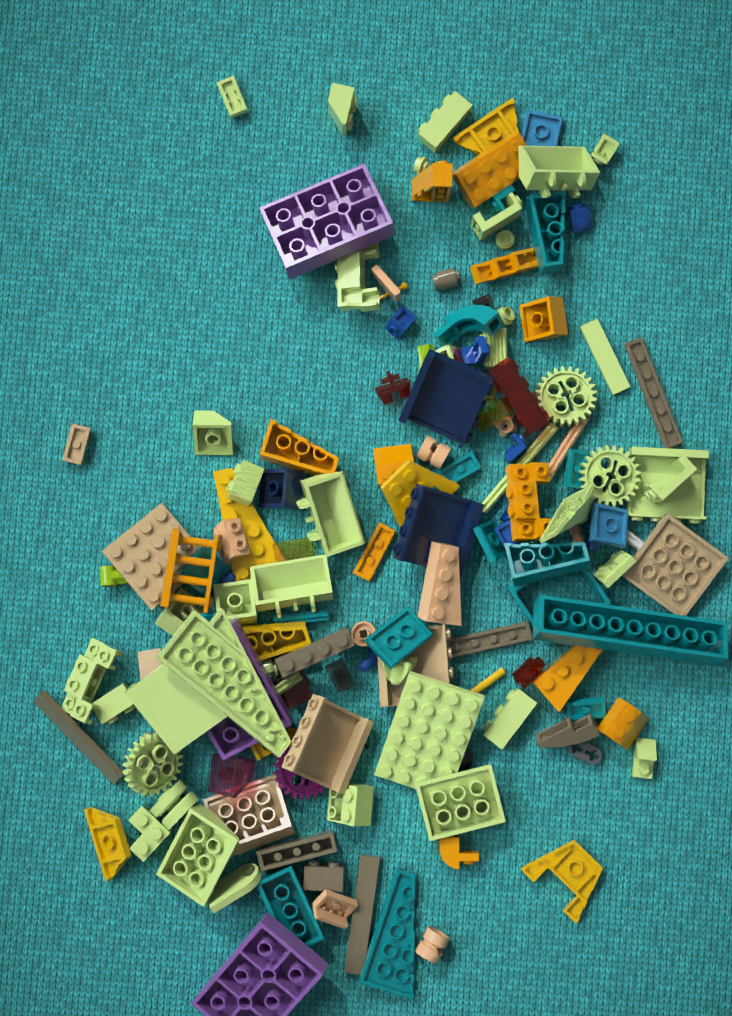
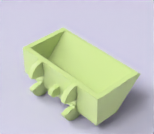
[518,146,600,198]
[296,471,365,557]
[250,554,333,619]

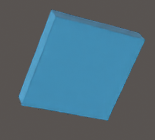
[521,109,564,146]
[589,503,628,548]

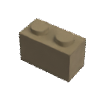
[303,860,344,892]

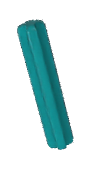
[273,610,330,623]

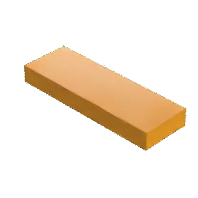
[353,522,396,582]

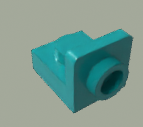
[489,184,515,214]

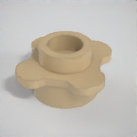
[494,415,517,437]

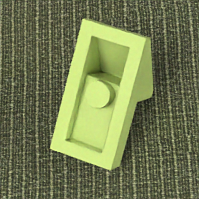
[631,737,657,779]

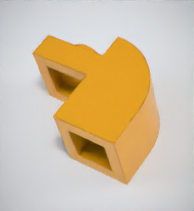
[439,835,479,869]

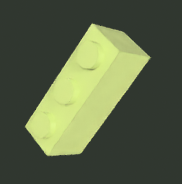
[418,91,472,153]
[482,688,537,749]

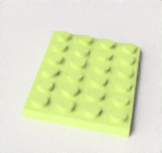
[374,671,485,789]

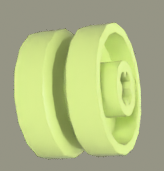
[150,780,199,830]

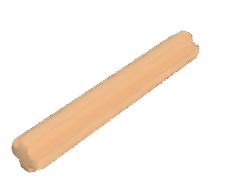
[549,416,589,481]

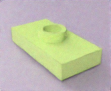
[216,76,248,118]

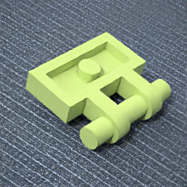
[593,549,637,588]

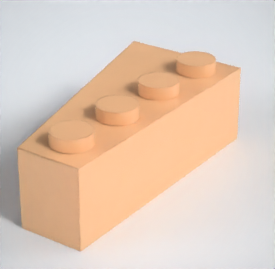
[418,541,462,626]

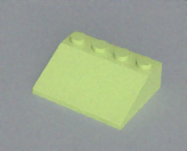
[415,764,506,841]
[156,804,240,907]

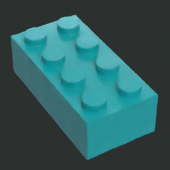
[257,863,325,946]

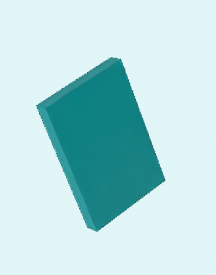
[365,606,433,670]

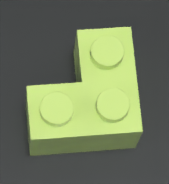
[128,803,173,862]

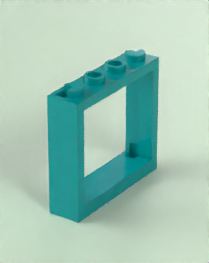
[506,569,611,647]

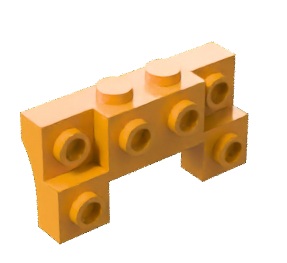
[506,462,556,542]

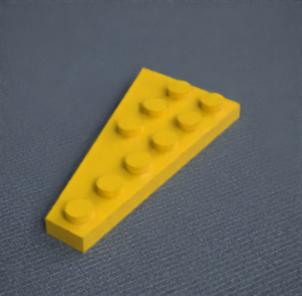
[213,468,285,582]

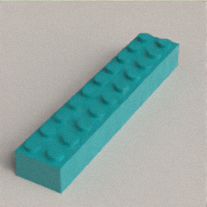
[533,595,728,666]

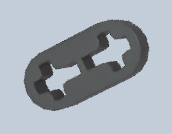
[566,742,602,764]

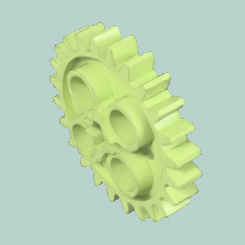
[535,366,597,427]
[578,445,641,507]
[122,732,183,797]

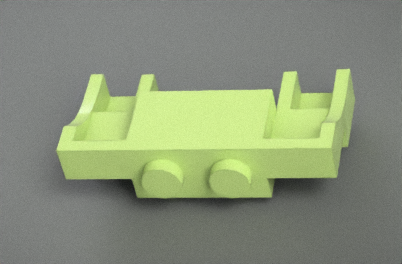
[335,242,380,312]
[61,638,123,725]

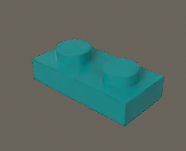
[564,449,589,489]
[566,697,606,720]

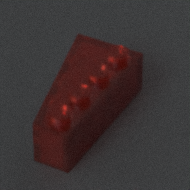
[487,357,550,439]

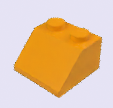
[519,296,568,342]
[373,444,414,487]
[598,697,649,751]

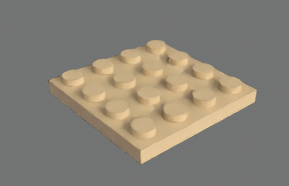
[102,503,199,611]
[622,513,729,616]

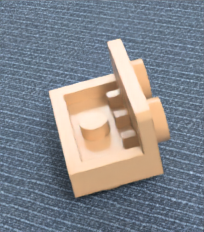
[213,518,250,564]
[312,889,358,929]

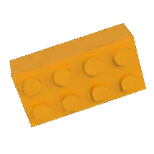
[452,133,527,207]

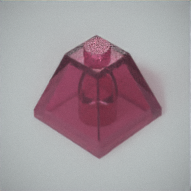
[208,753,255,798]

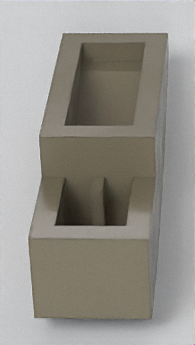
[536,714,600,748]

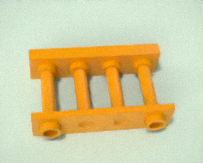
[160,528,222,613]

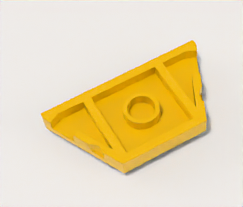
[452,98,519,155]
[84,807,131,882]

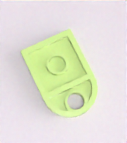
[208,863,262,913]

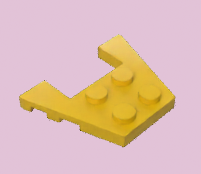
[380,460,460,527]
[521,840,603,923]

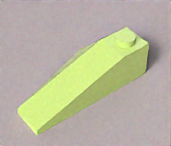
[539,484,595,543]
[155,587,204,636]

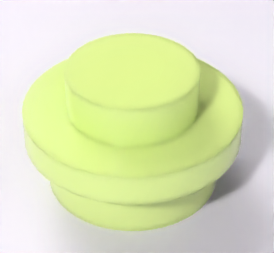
[413,157,429,175]
[496,230,515,249]
[497,307,515,325]

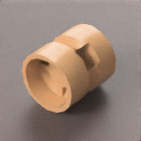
[416,435,451,470]
[351,621,376,646]
[415,926,450,964]

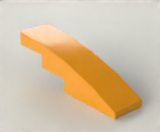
[470,247,538,285]

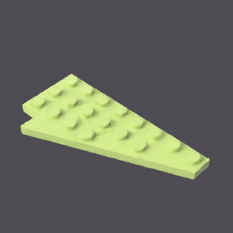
[156,608,292,758]

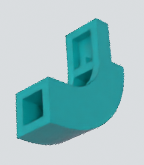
[434,305,505,347]

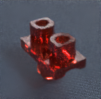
[374,371,411,405]
[512,656,545,689]

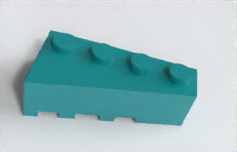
[525,191,566,275]
[504,542,591,586]

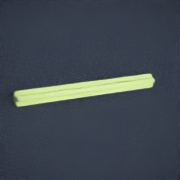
[482,422,558,514]

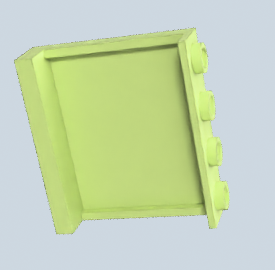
[626,447,709,524]
[125,664,227,754]

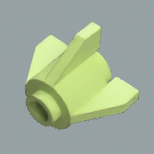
[382,656,418,685]

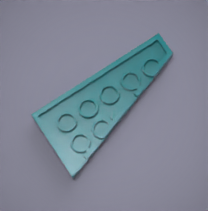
[358,868,415,1000]

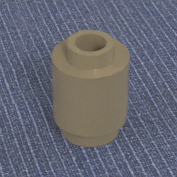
[432,268,461,291]

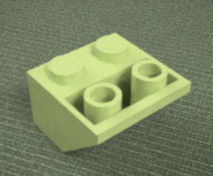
[328,83,358,136]
[327,783,374,826]

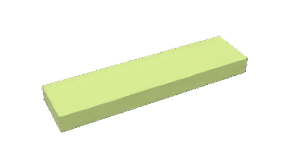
[580,319,630,396]

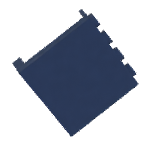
[398,349,494,449]
[393,484,485,578]

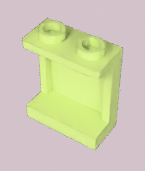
[470,192,522,241]
[643,455,697,503]

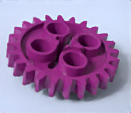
[273,738,324,800]

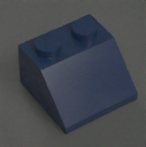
[259,469,304,509]

